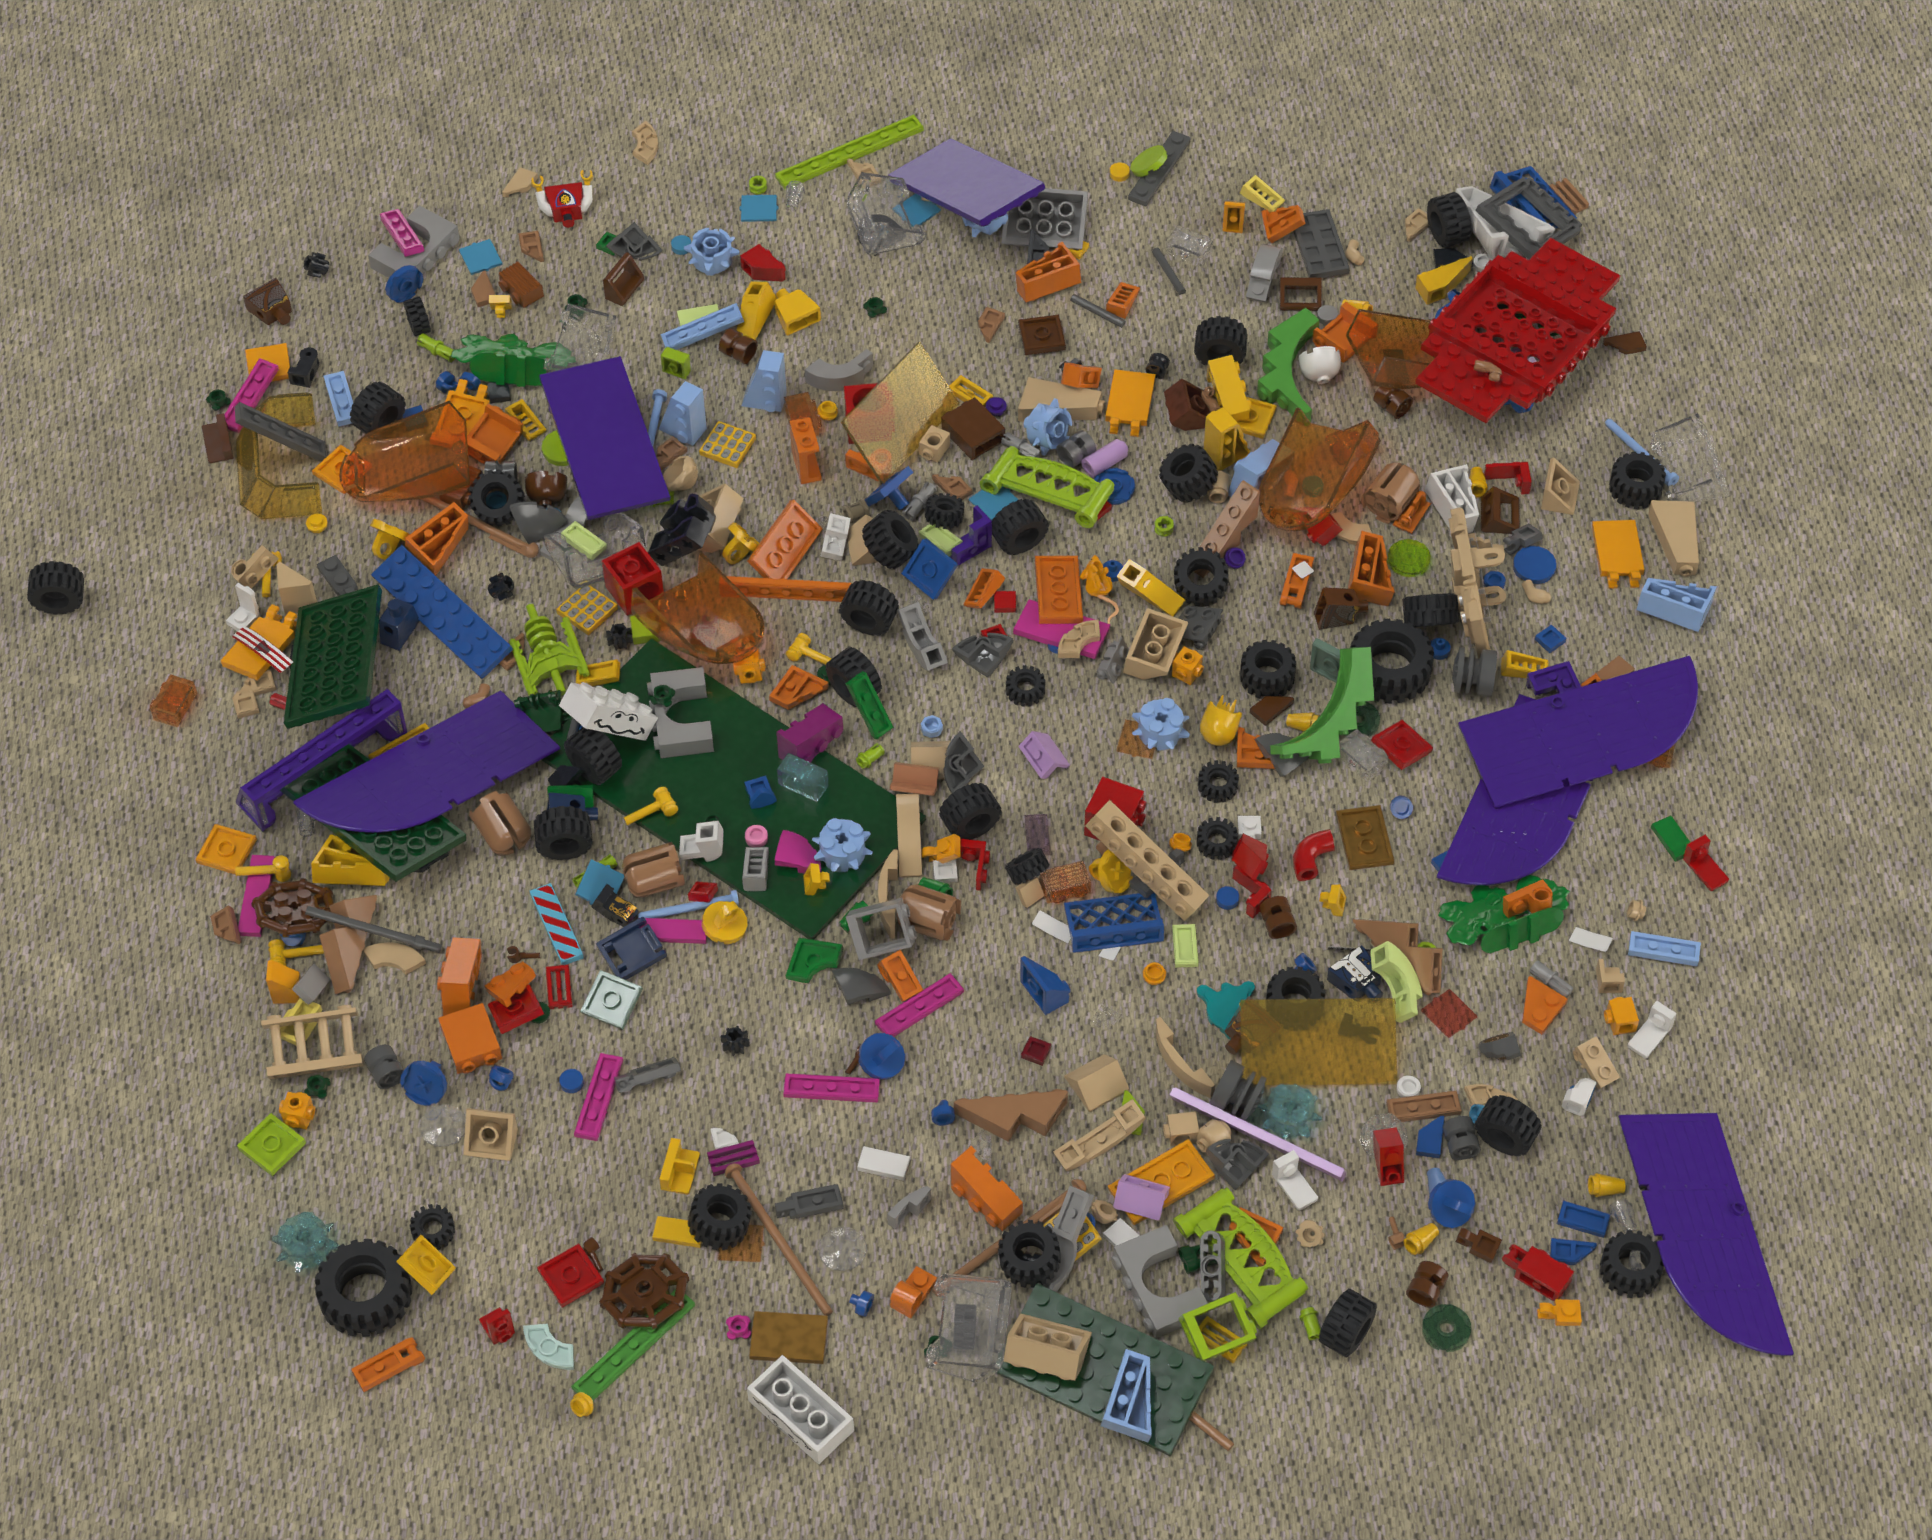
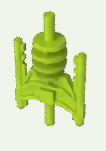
[509,604,590,696]

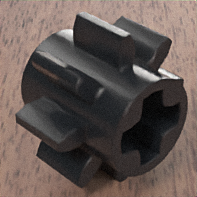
[304,252,329,278]
[488,573,514,601]
[606,623,633,651]
[720,1026,750,1056]

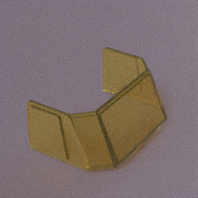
[236,392,322,520]

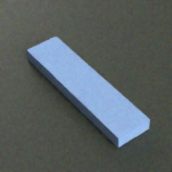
[660,303,744,350]

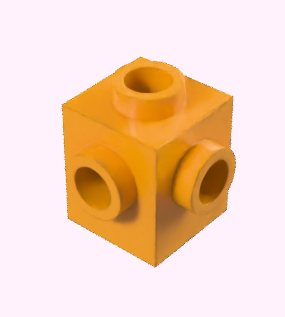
[1172,646,1204,685]
[733,648,766,684]
[279,1092,315,1130]

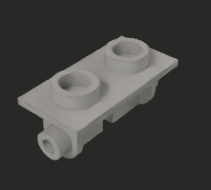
[1096,637,1129,684]

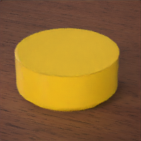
[1110,162,1130,182]

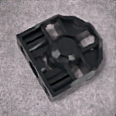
[648,493,716,566]

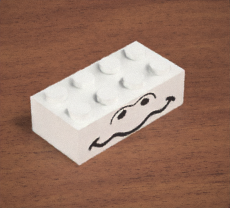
[559,682,658,741]
[747,1355,854,1464]

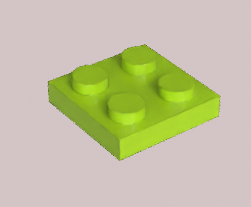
[237,1113,306,1176]

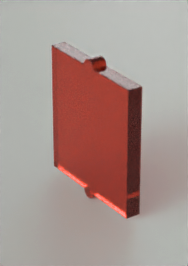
[1421,989,1477,1039]

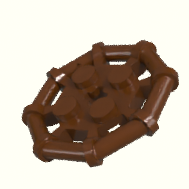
[251,878,334,937]
[599,1253,689,1329]

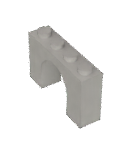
[368,206,460,278]
[647,667,714,758]
[1111,1225,1209,1339]

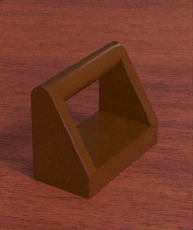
[603,252,644,306]
[1279,277,1322,311]
[1481,486,1520,534]

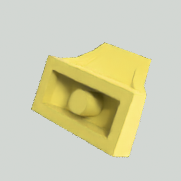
[280,998,322,1045]

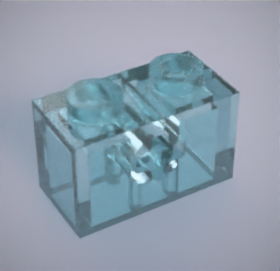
[777,753,828,802]

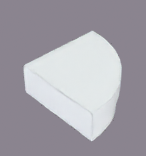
[710,1128,739,1150]

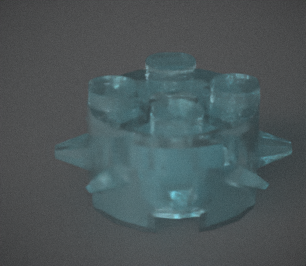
[1258,1084,1323,1140]
[272,1212,338,1273]

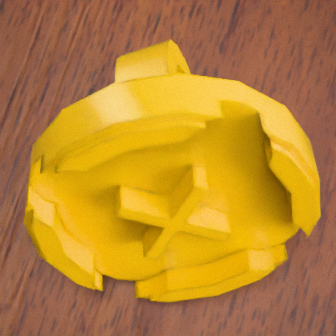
[370,518,410,560]
[722,522,759,564]
[1089,849,1133,893]
[701,901,748,944]

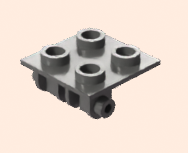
[1178,606,1223,650]

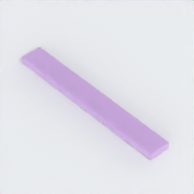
[1170,1087,1346,1182]

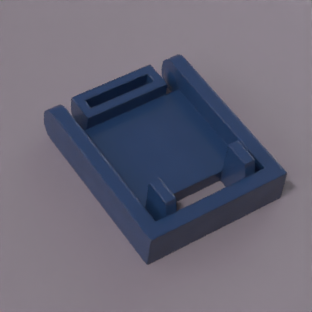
[596,917,667,980]

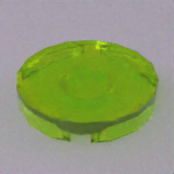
[1387,539,1431,577]

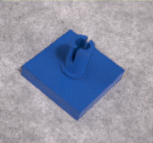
[864,466,914,511]
[901,538,959,600]

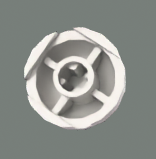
[1298,346,1341,384]

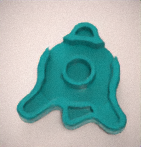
[1197,981,1255,1040]

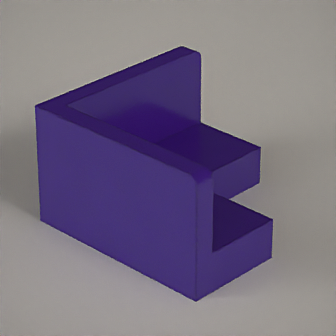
[949,505,992,565]
[1526,661,1581,696]

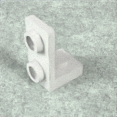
[226,583,260,631]
[1628,1001,1677,1058]
[1272,1150,1318,1211]

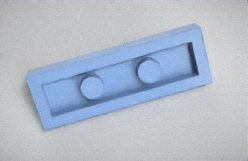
[323,371,353,427]
[1628,931,1701,966]

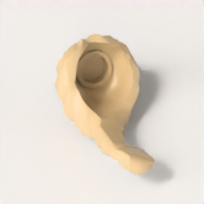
[663,456,698,493]

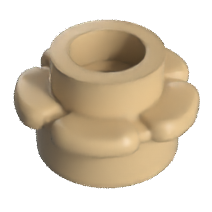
[1627,900,1646,921]

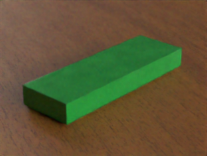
[845,671,894,739]

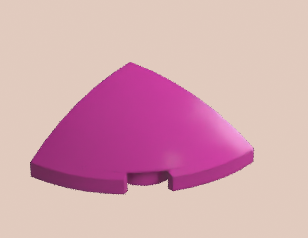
[775,830,821,874]

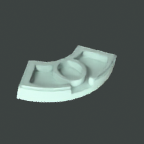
[523,1324,574,1370]

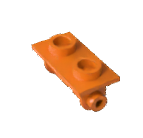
[1393,491,1431,534]

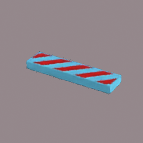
[529,883,584,965]

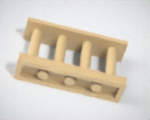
[261,1005,364,1080]

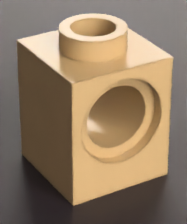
[919,425,950,463]
[1163,1111,1199,1146]

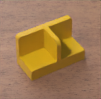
[659,1138,700,1195]

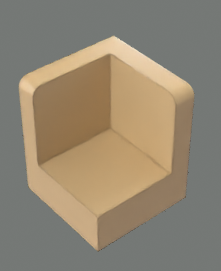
[1596,959,1625,993]

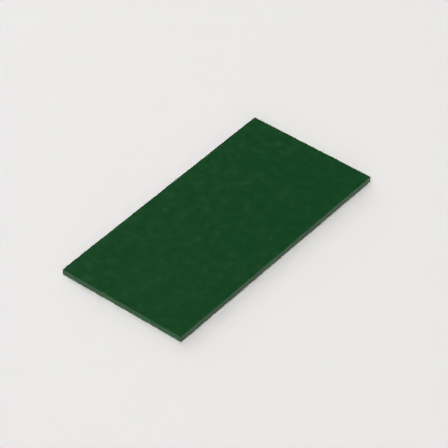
[542,638,926,940]

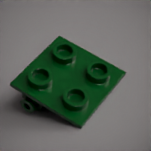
[514,690,561,733]

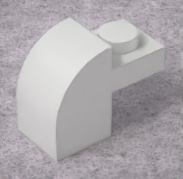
[679,821,724,862]

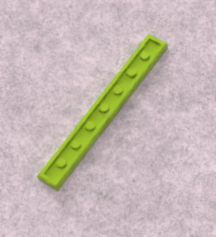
[775,114,924,190]

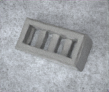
[742,847,769,891]

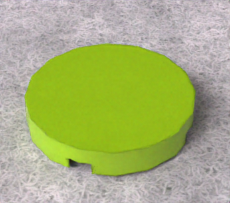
[1130,145,1168,177]
[541,430,569,466]

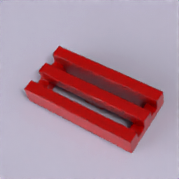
[546,964,572,1010]

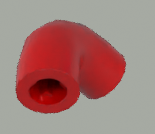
[1293,829,1335,881]

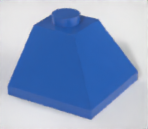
[1020,956,1070,1015]

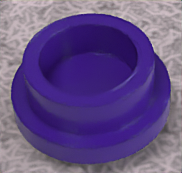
[986,397,1007,416]
[1224,547,1246,569]

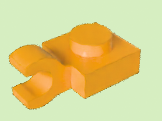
[921,834,960,864]
[1537,1299,1582,1326]

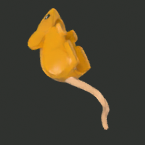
[1080,555,1119,624]

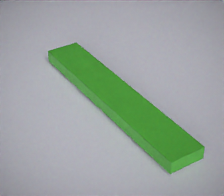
[571,1289,695,1401]

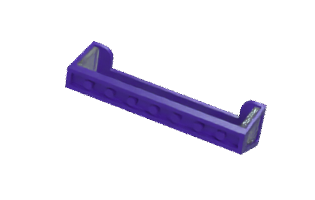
[236,689,407,832]

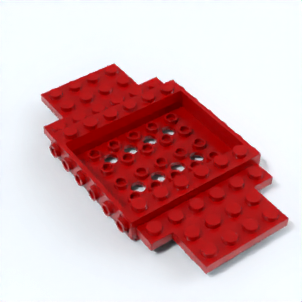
[1415,238,1621,424]

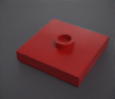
[1370,720,1433,770]
[487,984,544,1034]
[537,1243,604,1308]

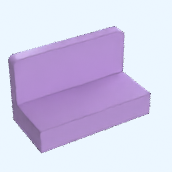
[1018,731,1070,779]
[1113,1174,1170,1220]

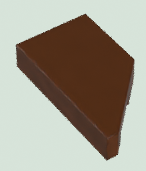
[1603,331,1647,355]
[1249,696,1294,726]

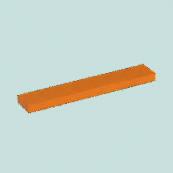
[721,576,851,602]

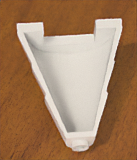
[1456,186,1555,260]

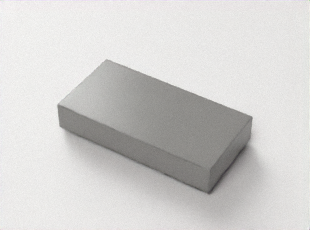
[292,963,331,1005]

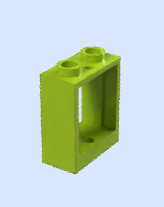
[1178,1292,1257,1361]

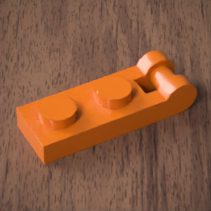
[1280,553,1314,609]
[351,1337,425,1392]

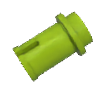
[856,743,885,769]
[1299,1307,1321,1341]

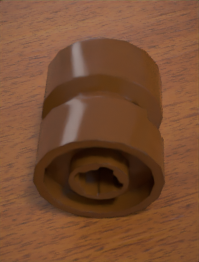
[719,328,758,364]
[1373,380,1413,419]
[1259,896,1297,939]
[1406,1261,1449,1308]

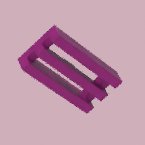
[707,1140,760,1176]

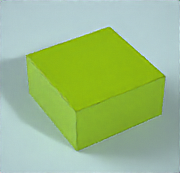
[660,346,691,379]
[630,613,661,645]

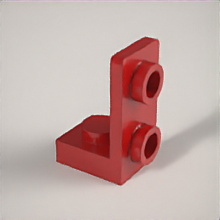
[1484,462,1532,494]
[1683,834,1729,891]
[960,839,990,891]
[1232,865,1272,918]
[479,1307,515,1345]

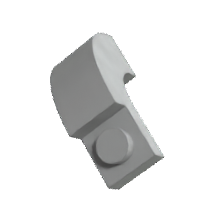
[1246,244,1284,302]
[805,349,873,391]
[897,602,948,671]

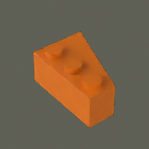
[1015,241,1081,303]
[405,502,468,576]
[1348,531,1395,606]
[437,937,482,1016]
[951,1146,1023,1231]

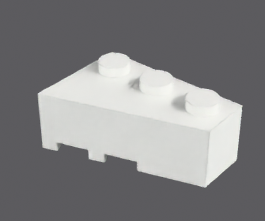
[1424,464,1479,533]

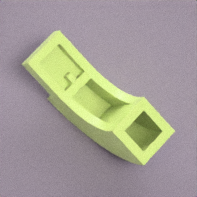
[1371,941,1423,1023]

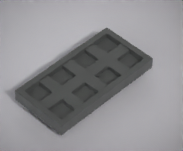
[1293,209,1350,278]

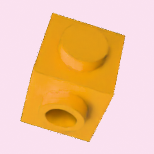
[1604,997,1639,1035]

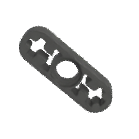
[1200,1231,1226,1302]

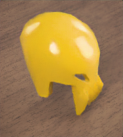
[1200,695,1242,746]

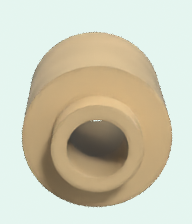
[1207,471,1230,503]

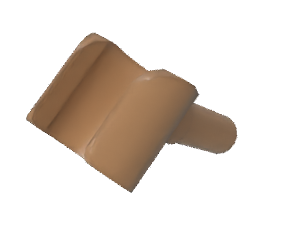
[1388,1217,1404,1250]

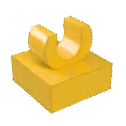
[489,295,512,318]
[803,863,830,896]
[1319,884,1347,916]

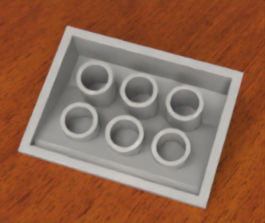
[1001,188,1088,250]

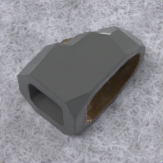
[1479,1032,1521,1060]

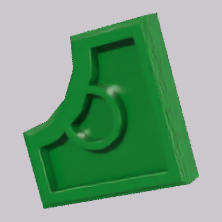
[785,938,844,984]

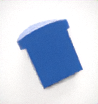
[744,776,777,809]

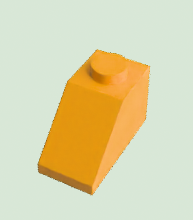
[1222,201,1246,233]
[266,960,301,1004]

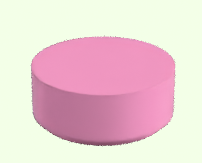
[745,825,768,847]

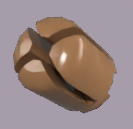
[1361,462,1420,524]
[469,791,531,856]
[622,842,685,898]
[896,884,961,941]

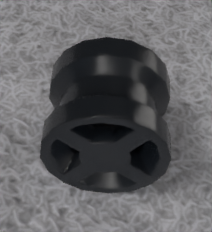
[1145,353,1170,379]

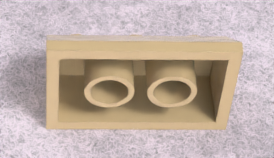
[698,484,744,553]
[1123,608,1188,680]
[1003,1313,1092,1381]

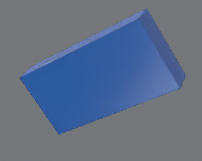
[1557,1201,1611,1238]

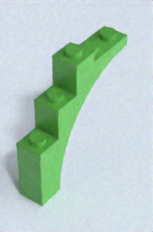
[1257,308,1320,426]
[1270,647,1374,764]

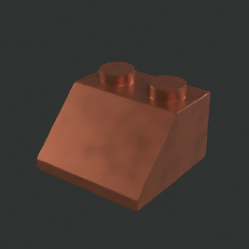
[1164,379,1211,431]

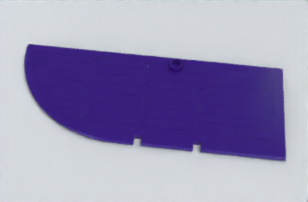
[1458,656,1698,808]
[293,690,560,832]
[1436,694,1593,885]
[1618,1113,1794,1356]

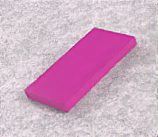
[1013,599,1110,659]

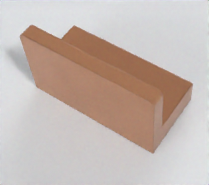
[890,762,939,796]

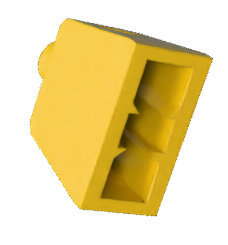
[775,288,821,336]

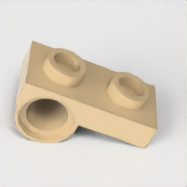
[231,545,278,589]
[1573,1036,1620,1090]

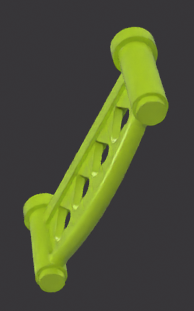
[979,446,1115,528]
[1173,1187,1308,1330]

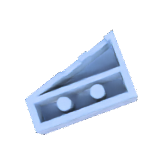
[741,350,787,412]
[659,381,707,446]
[1228,439,1293,497]
[1636,578,1717,632]
[1100,1349,1151,1442]

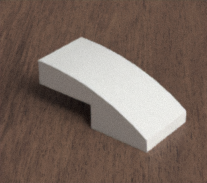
[820,513,851,560]

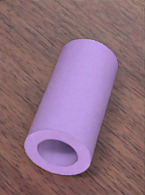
[1081,439,1128,478]

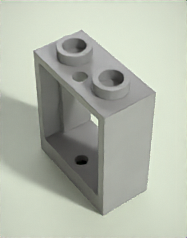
[846,898,917,960]

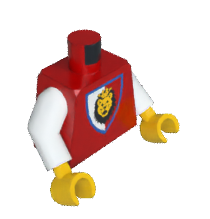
[531,170,594,228]

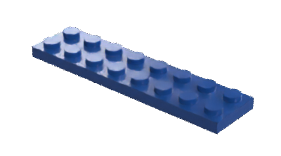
[371,545,513,679]

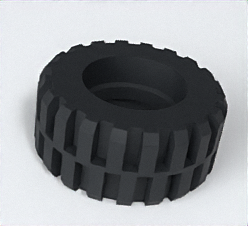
[1350,618,1434,704]
[315,1239,412,1337]

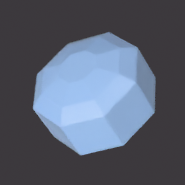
[921,715,943,738]

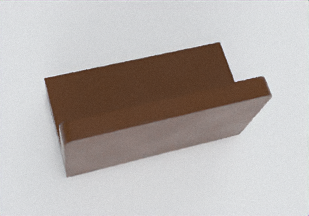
[202,413,234,463]

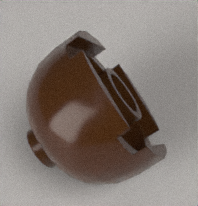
[525,471,567,508]

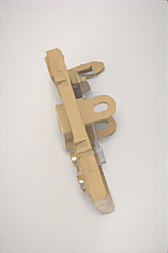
[1448,507,1506,659]

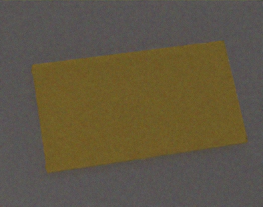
[841,342,959,484]
[1239,998,1398,1086]

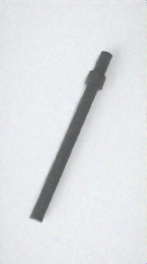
[305,906,442,953]

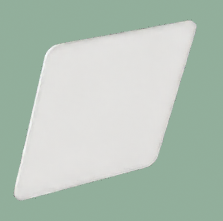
[1292,561,1314,578]

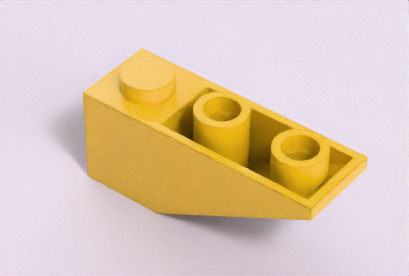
[1415,256,1473,305]
[737,281,777,340]
[1117,559,1185,617]

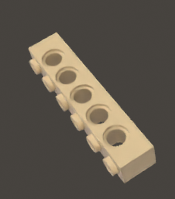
[1085,800,1209,921]

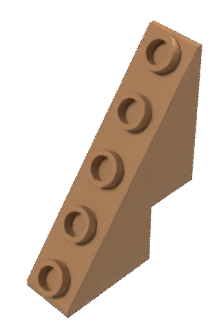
[1194,480,1260,578]
[319,895,377,995]
[1353,919,1443,996]
[954,1089,1068,1142]

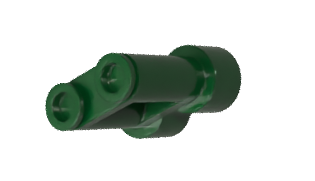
[1178,1244,1218,1274]

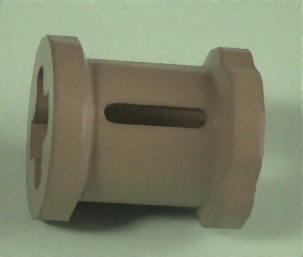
[842,498,870,523]

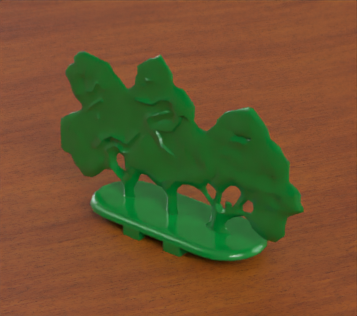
[451,333,576,387]
[1438,875,1570,954]

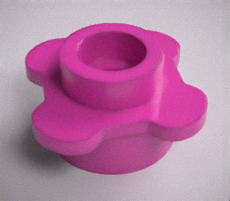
[726,1315,751,1340]

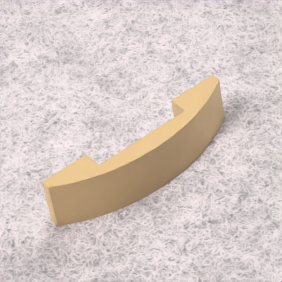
[896,794,922,877]
[878,850,898,939]
[1156,1017,1215,1098]
[1053,1099,1146,1172]

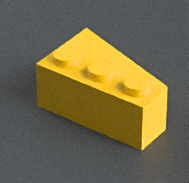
[1206,355,1252,422]
[1204,407,1251,471]
[311,834,390,886]

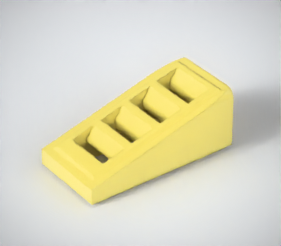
[1240,175,1285,212]

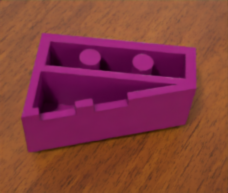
[777,703,844,772]

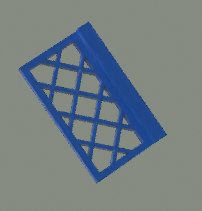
[1490,166,1577,229]
[1064,892,1164,953]

